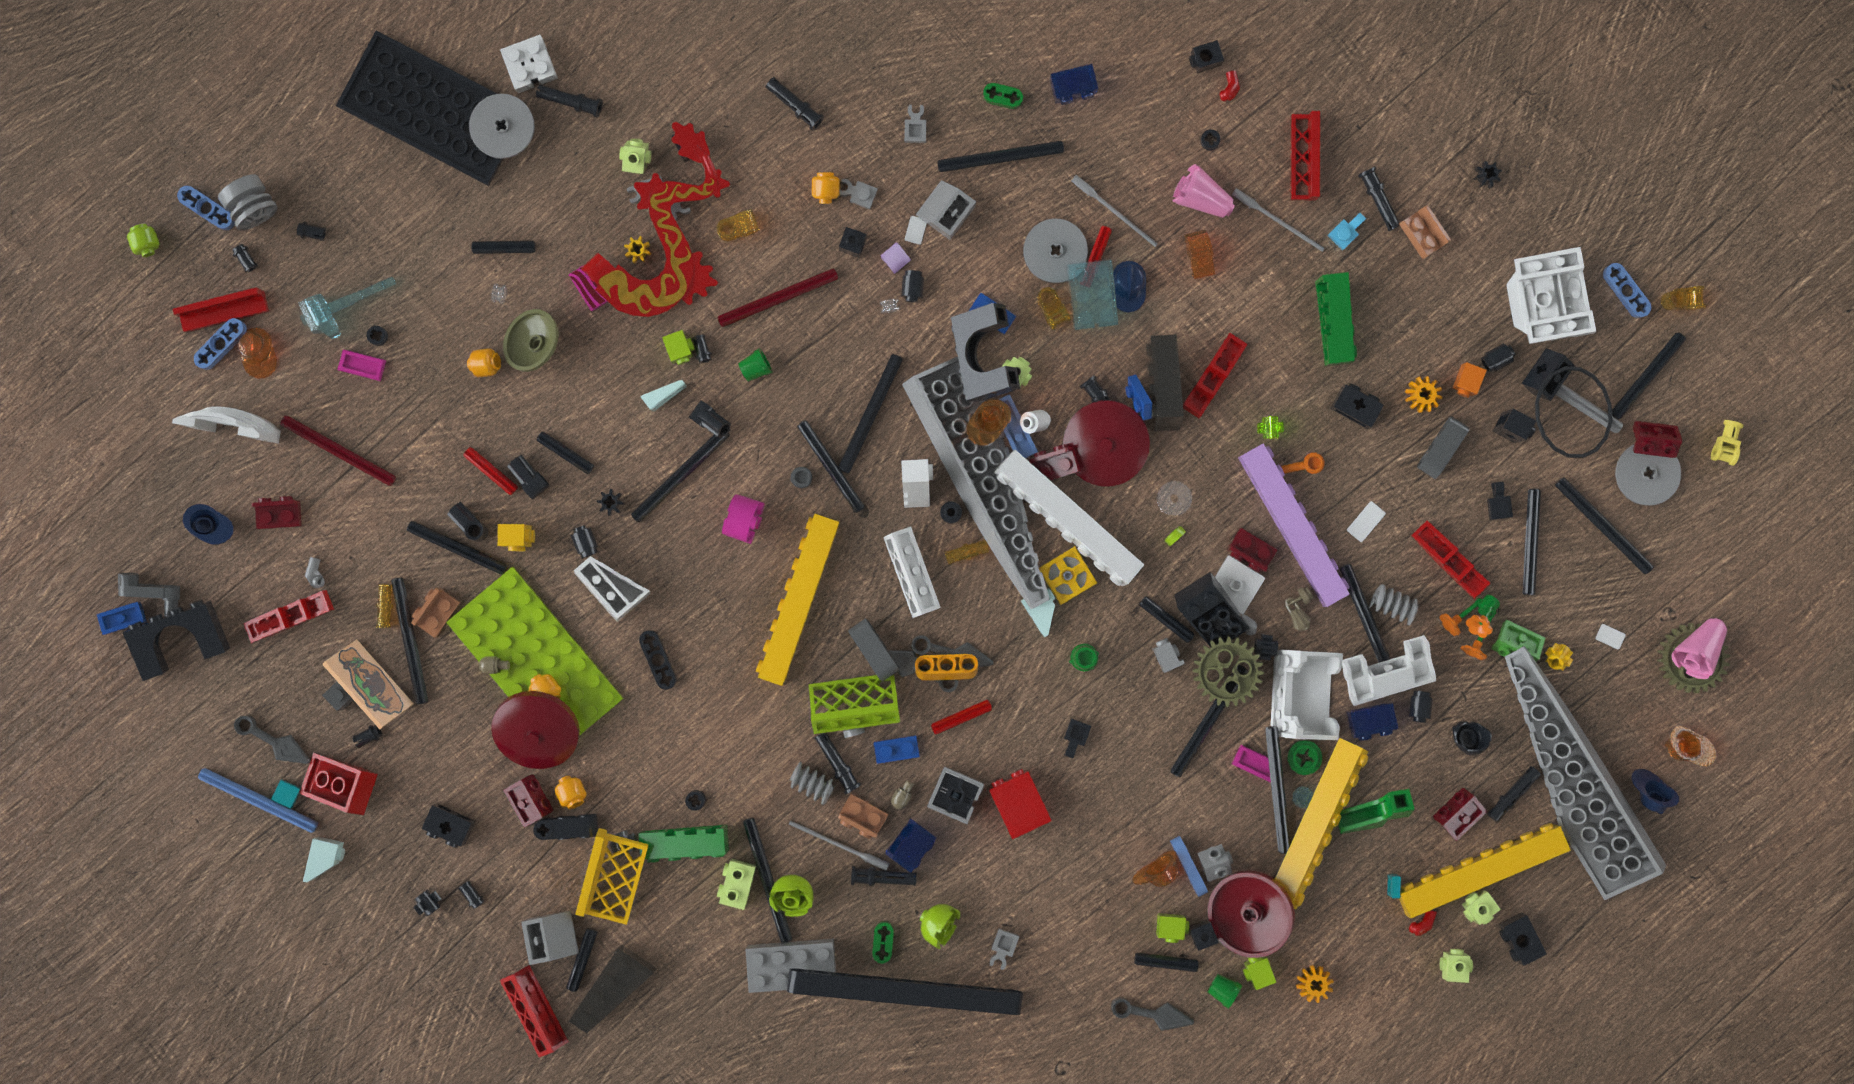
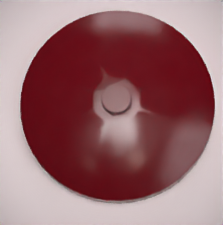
[1063,400,1150,487]
[491,691,580,769]
[1208,870,1295,958]

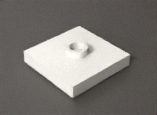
[1215,555,1265,615]

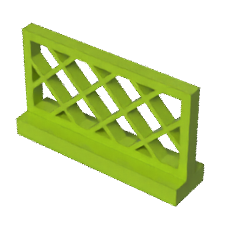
[809,674,900,734]

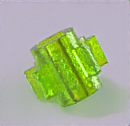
[1257,416,1284,439]

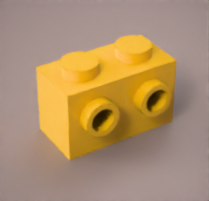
[497,524,535,551]

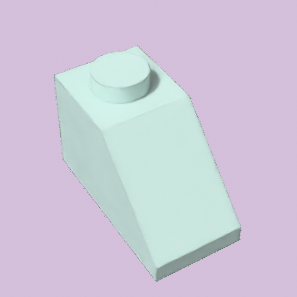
[1021,588,1055,637]
[303,837,345,882]

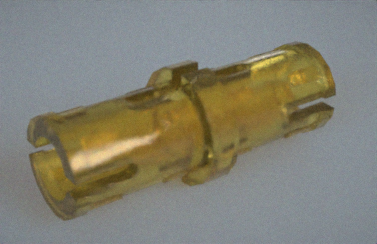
[944,540,989,565]
[375,584,393,628]

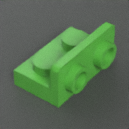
[1491,619,1546,662]

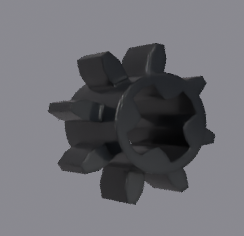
[1473,161,1502,189]
[597,489,625,516]
[1254,634,1278,661]
[413,889,441,917]

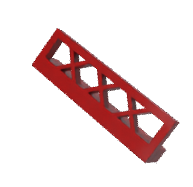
[1290,111,1320,201]
[172,287,269,333]
[500,965,569,1057]

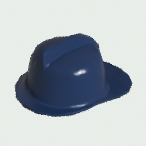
[1111,261,1146,312]
[183,504,234,545]
[1631,769,1679,814]

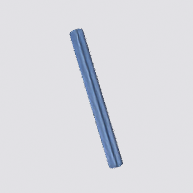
[198,768,318,833]

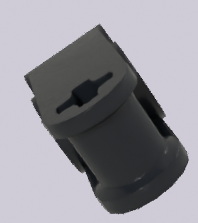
[533,814,598,840]

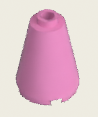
[1173,164,1235,218]
[1671,618,1727,679]

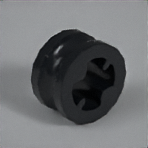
[1201,129,1220,151]
[366,326,388,346]
[685,790,706,811]

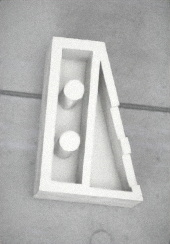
[901,459,933,508]
[574,556,650,622]

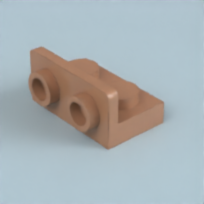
[1399,205,1451,259]
[411,588,461,638]
[838,793,889,839]

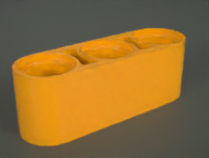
[915,654,978,681]

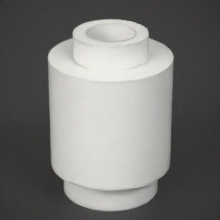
[1020,410,1051,433]

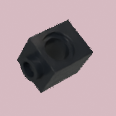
[1189,40,1224,73]
[839,227,867,258]
[1189,919,1219,951]

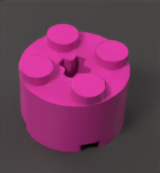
[722,494,765,544]

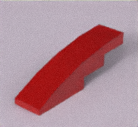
[1181,333,1248,419]
[1412,521,1490,600]
[243,590,334,643]

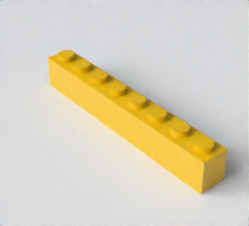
[756,514,840,686]
[1275,738,1369,909]
[1399,823,1571,918]

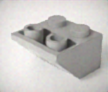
[916,180,976,240]
[521,910,579,965]

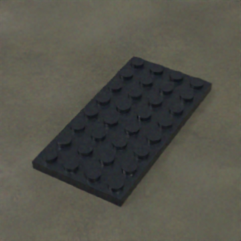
[335,30,507,187]

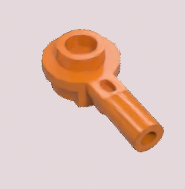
[1281,453,1325,474]

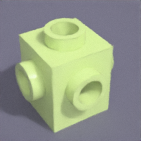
[619,139,652,174]
[1002,357,1032,387]
[1462,889,1501,925]
[1440,949,1473,983]

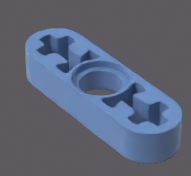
[177,186,235,230]
[1603,263,1651,318]
[194,318,247,370]
[1170,836,1208,897]

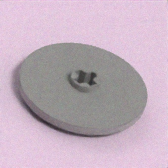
[469,94,535,159]
[1023,219,1088,283]
[1615,444,1681,506]

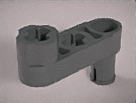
[118,572,180,616]

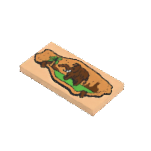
[323,639,414,729]

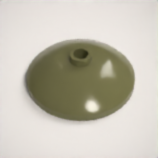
[503,309,559,372]

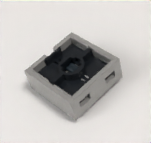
[927,766,984,824]

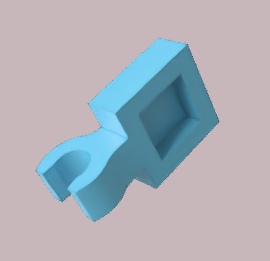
[1327,213,1366,250]

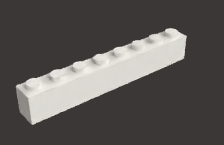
[994,450,1144,586]

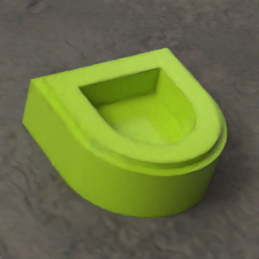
[1164,526,1186,546]

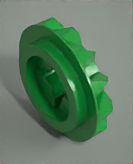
[1287,740,1322,775]

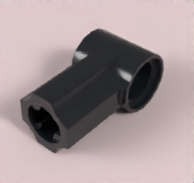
[689,400,731,439]
[507,455,550,500]
[447,502,488,542]

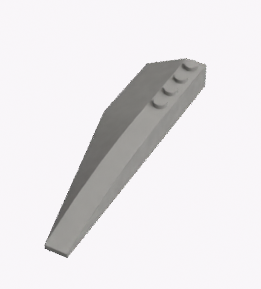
[902,356,1050,609]
[1505,646,1666,900]

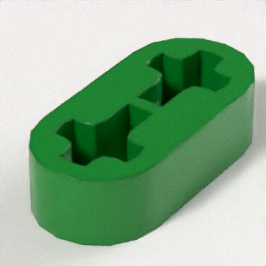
[983,83,1023,109]
[872,921,894,964]

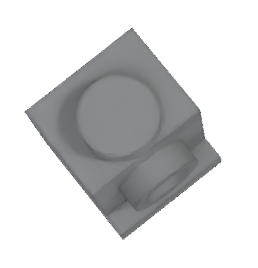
[1152,638,1185,673]

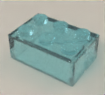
[1066,259,1118,330]

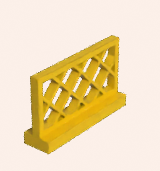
[575,828,649,925]

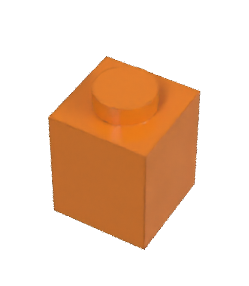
[1452,362,1487,398]

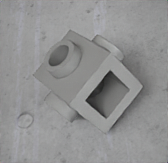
[1197,844,1234,882]

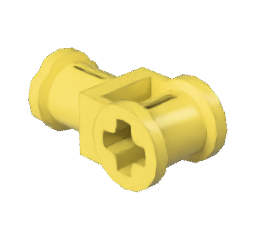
[1711,420,1744,466]

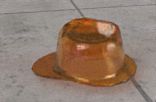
[238,328,277,379]
[967,399,1011,445]
[1664,726,1716,767]
[1132,850,1181,887]

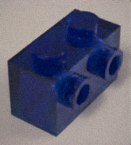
[1049,64,1099,105]
[1346,702,1399,741]
[885,818,936,873]

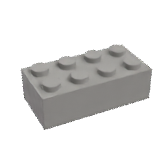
[745,939,836,993]

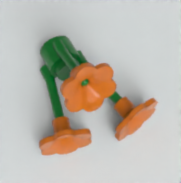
[1439,595,1500,660]

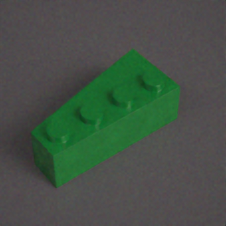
[1315,272,1357,366]
[639,824,729,863]

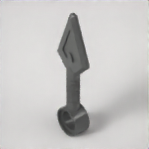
[911,635,993,669]
[889,650,958,692]
[234,715,310,764]
[1111,997,1194,1031]

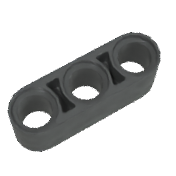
[1417,416,1470,479]
[848,618,900,682]

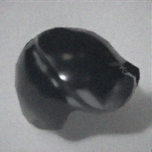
[1452,721,1492,756]

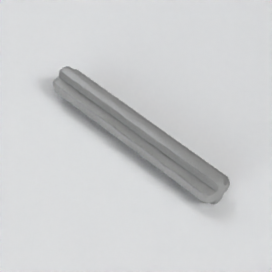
[1555,384,1623,433]

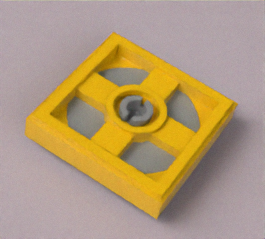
[1039,546,1097,605]

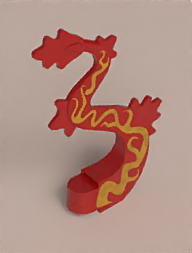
[580,122,730,317]

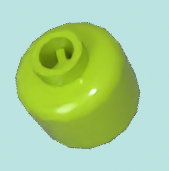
[127,224,160,258]

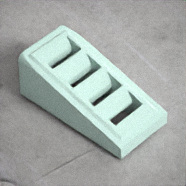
[640,380,687,411]

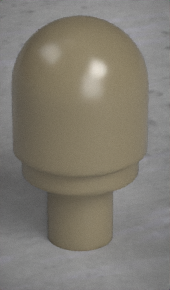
[479,656,510,674]
[891,780,914,810]

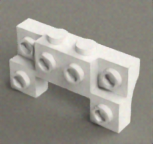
[1342,635,1436,706]

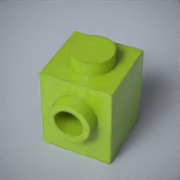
[662,330,695,365]
[1156,913,1189,943]
[1243,956,1277,990]

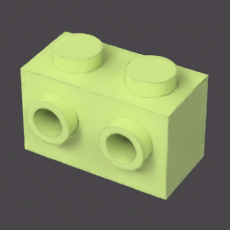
[717,859,757,910]

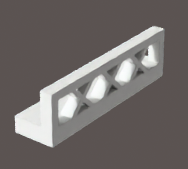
[883,527,941,618]

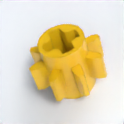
[624,236,651,263]
[1545,643,1573,671]

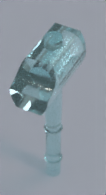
[298,276,396,339]

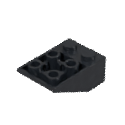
[1175,572,1250,647]

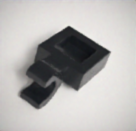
[1487,482,1513,520]
[1063,718,1092,758]

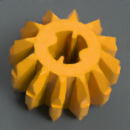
[1405,376,1442,413]
[1296,965,1334,1003]

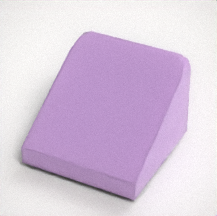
[881,242,911,274]

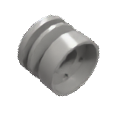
[218,174,278,231]

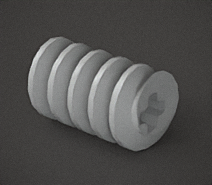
[1369,584,1418,626]
[788,762,836,805]

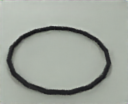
[1535,366,1613,458]

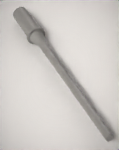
[1071,175,1158,247]
[1232,188,1325,252]
[789,820,890,871]

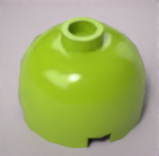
[769,875,813,917]
[920,904,960,949]

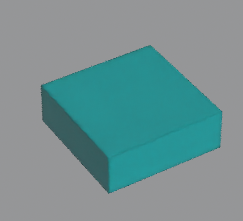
[271,779,301,809]
[1387,874,1401,899]

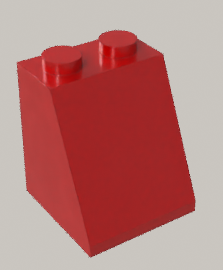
[988,769,1052,840]

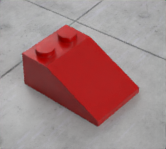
[299,752,378,816]

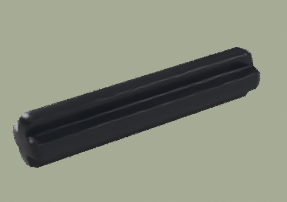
[471,241,536,254]
[536,432,594,474]
[1139,596,1195,643]
[566,928,597,992]
[1134,953,1199,972]

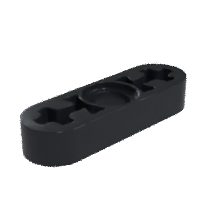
[639,630,677,690]

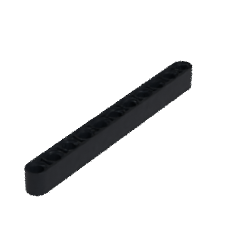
[787,968,1023,1015]

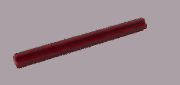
[717,268,838,327]
[280,415,396,486]

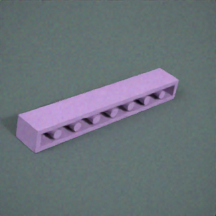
[1238,443,1349,607]

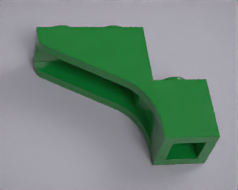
[1338,789,1415,834]

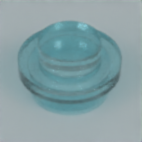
[1292,787,1314,808]

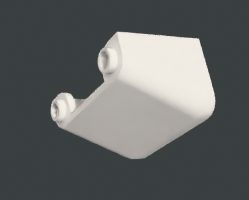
[1271,650,1343,740]

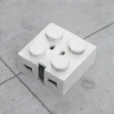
[500,35,558,93]

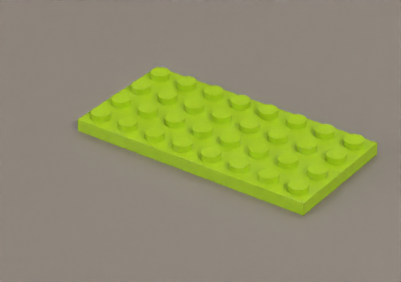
[446,567,624,736]

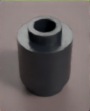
[901,270,924,303]
[1481,343,1516,373]
[940,502,962,524]
[570,525,598,559]
[1409,691,1433,723]

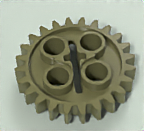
[1657,623,1730,693]
[1193,636,1264,707]

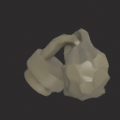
[1285,587,1313,631]

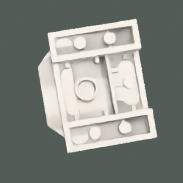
[1506,247,1596,344]
[172,407,281,444]

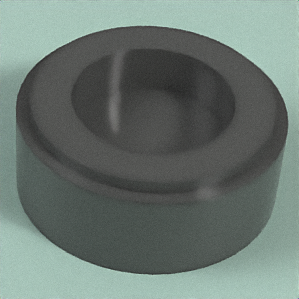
[791,467,812,489]

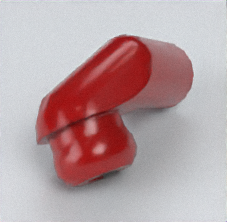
[1219,70,1240,102]
[1409,910,1437,936]

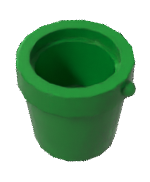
[738,348,773,382]
[1069,644,1100,672]
[1207,974,1242,1009]

